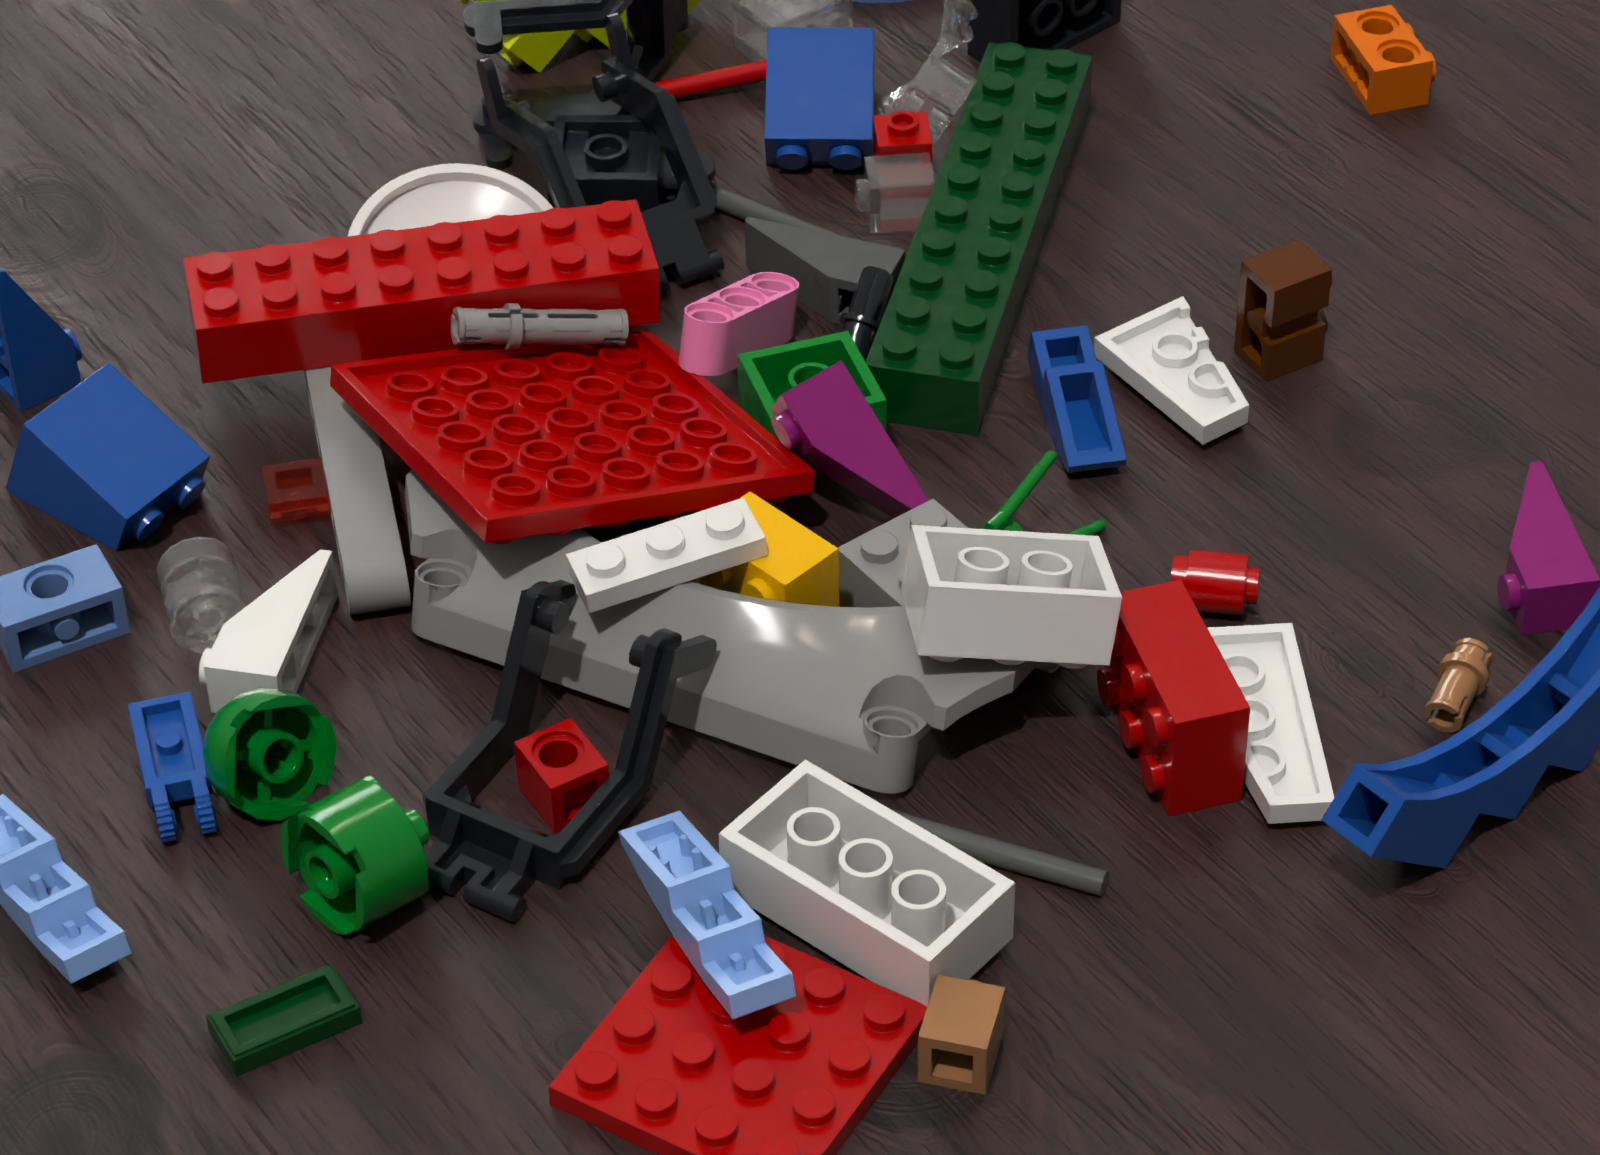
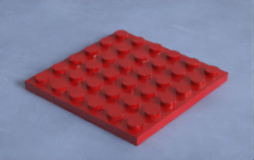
[330,326,815,545]

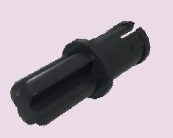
[839,266,894,362]

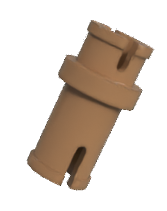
[1423,638,1493,733]

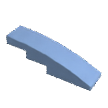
[0,794,131,984]
[619,810,796,1019]

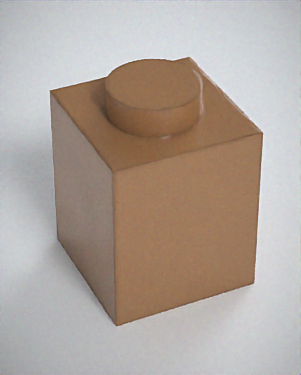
[918,974,1005,1095]

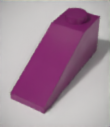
[770,360,929,519]
[1497,461,1600,635]

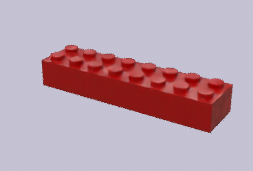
[183,199,660,384]

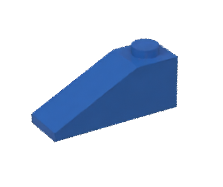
[0,267,82,412]

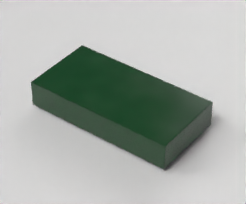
[206,963,362,1077]

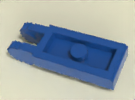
[127,691,217,843]

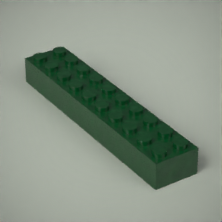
[866,42,1093,436]

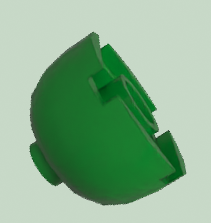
[202,688,337,821]

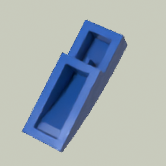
[1027,325,1127,473]

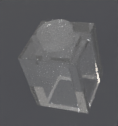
[855,152,935,233]

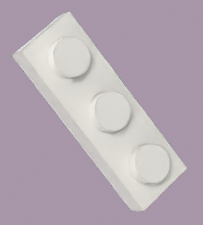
[566,497,768,613]

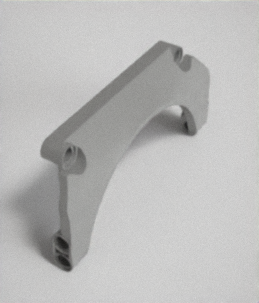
[405,469,1060,793]

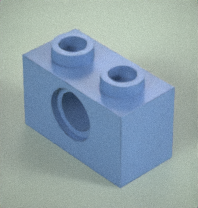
[0,544,131,673]

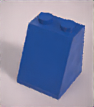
[764,27,875,170]
[6,362,210,551]

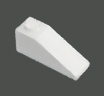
[199,549,338,713]

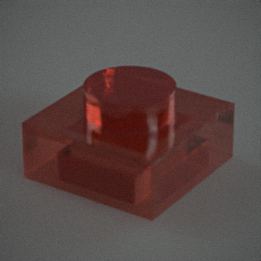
[262,457,330,522]

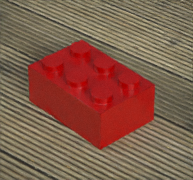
[1097,579,1250,817]

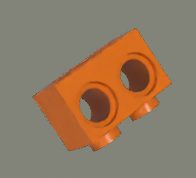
[1330,5,1437,115]

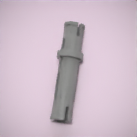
[451,303,629,350]

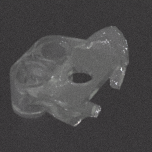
[877,0,978,147]

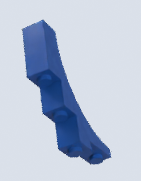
[1321,587,1600,869]

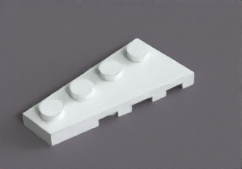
[1208,623,1335,824]

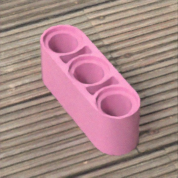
[678,272,799,376]

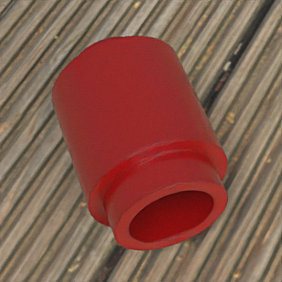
[1171,550,1260,616]

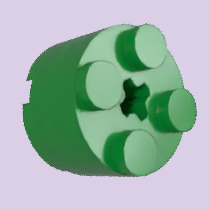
[280,775,430,935]

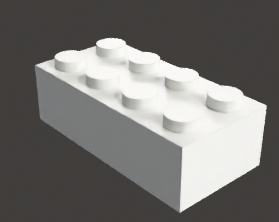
[719,759,1015,1007]

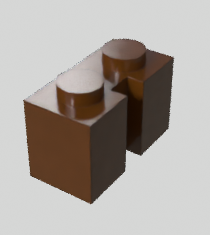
[1234,240,1332,382]

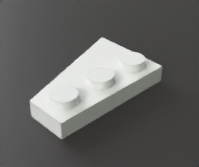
[1094,296,1249,445]

